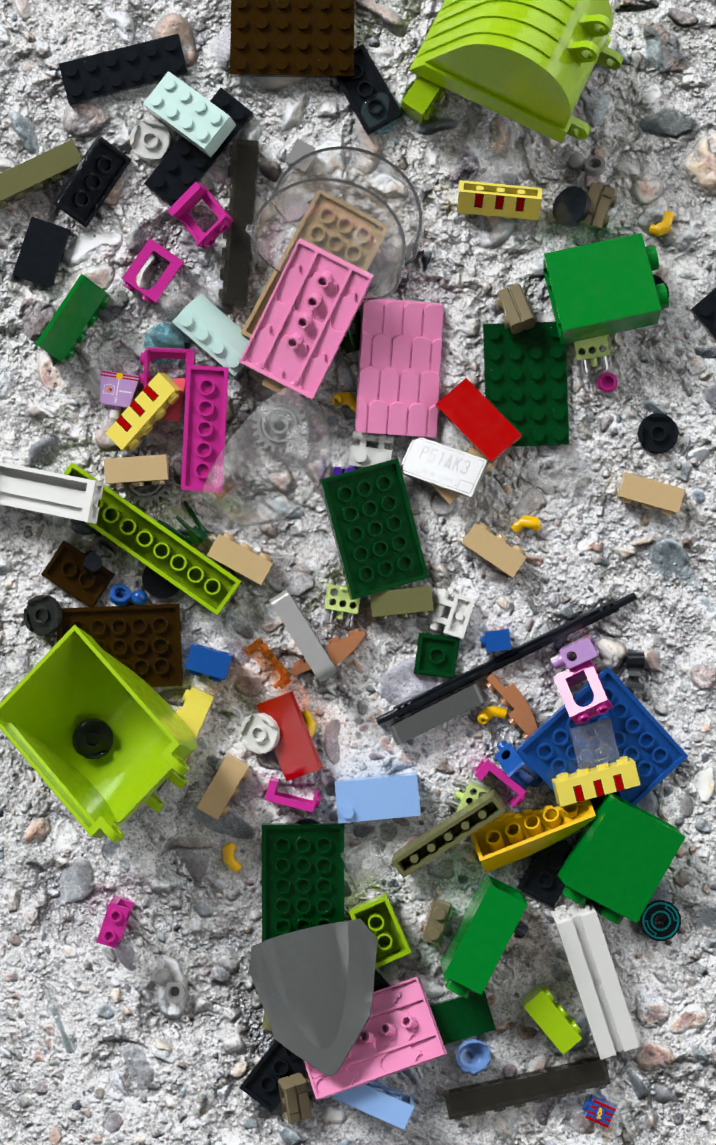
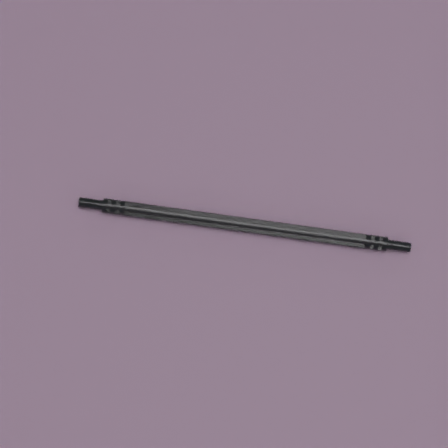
[375,592,637,725]

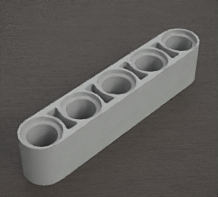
[269,589,338,683]

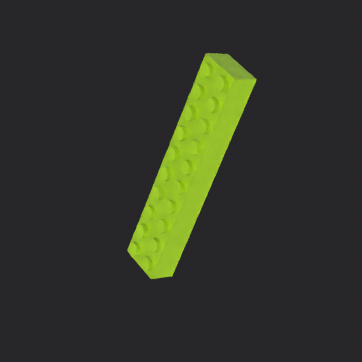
[64,462,243,615]

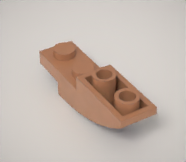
[290,628,365,676]
[486,673,538,739]

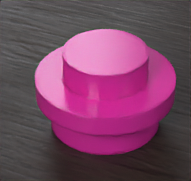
[597,372,618,393]

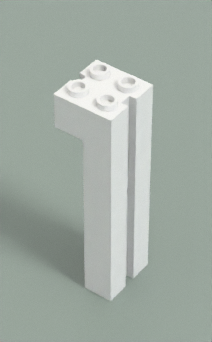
[0,462,104,524]
[551,899,640,1060]

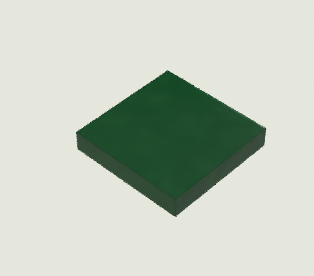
[414,633,460,678]

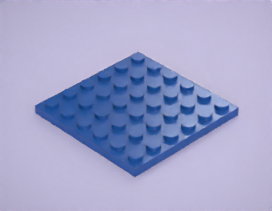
[516,666,688,809]

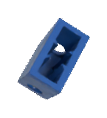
[495,740,540,789]

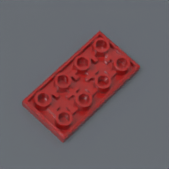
[435,378,522,464]
[256,691,323,781]

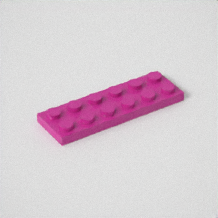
[181,365,229,492]

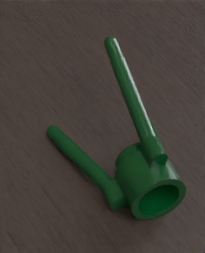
[340,308,361,354]
[158,501,208,547]

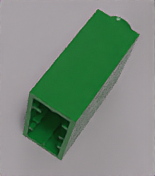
[542,233,669,345]
[558,793,686,925]
[440,874,528,998]

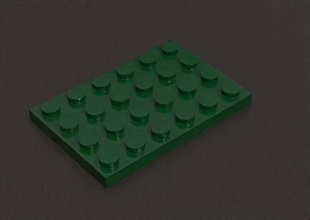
[483,322,569,447]
[319,458,429,600]
[261,823,344,942]

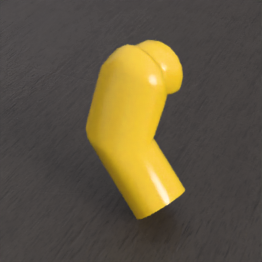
[649,211,675,237]
[332,392,357,414]
[510,515,542,534]
[477,705,507,724]
[301,709,317,738]
[222,842,242,873]

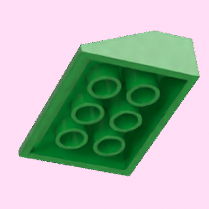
[36,274,109,364]

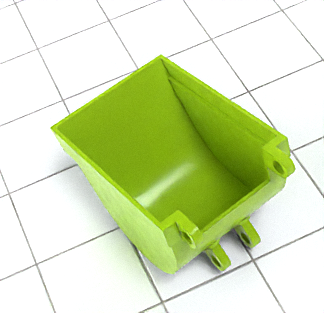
[409,0,623,144]
[0,625,197,844]

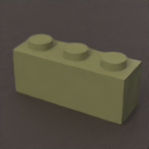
[370,586,434,621]

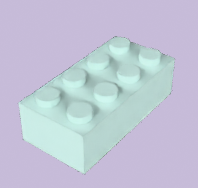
[143,71,236,157]

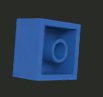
[185,643,234,682]

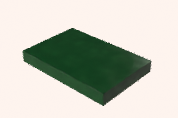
[430,991,496,1045]

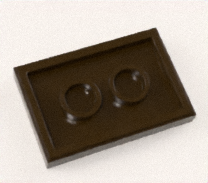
[41,540,115,607]

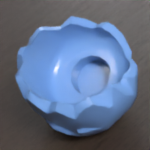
[455,1039,491,1076]

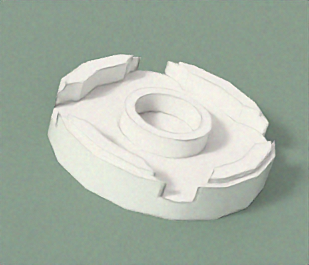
[130,119,171,161]
[240,713,280,754]

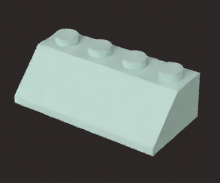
[172,294,250,378]

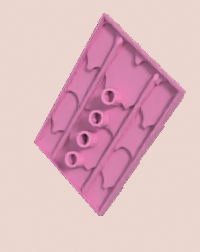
[239,238,374,399]
[355,297,443,438]
[304,977,447,1100]

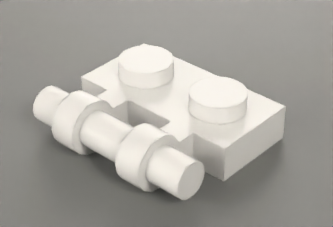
[349,431,394,467]
[430,589,475,639]

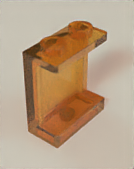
[244,636,292,689]

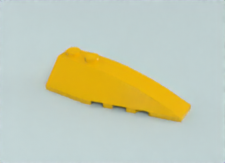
[471,799,597,873]

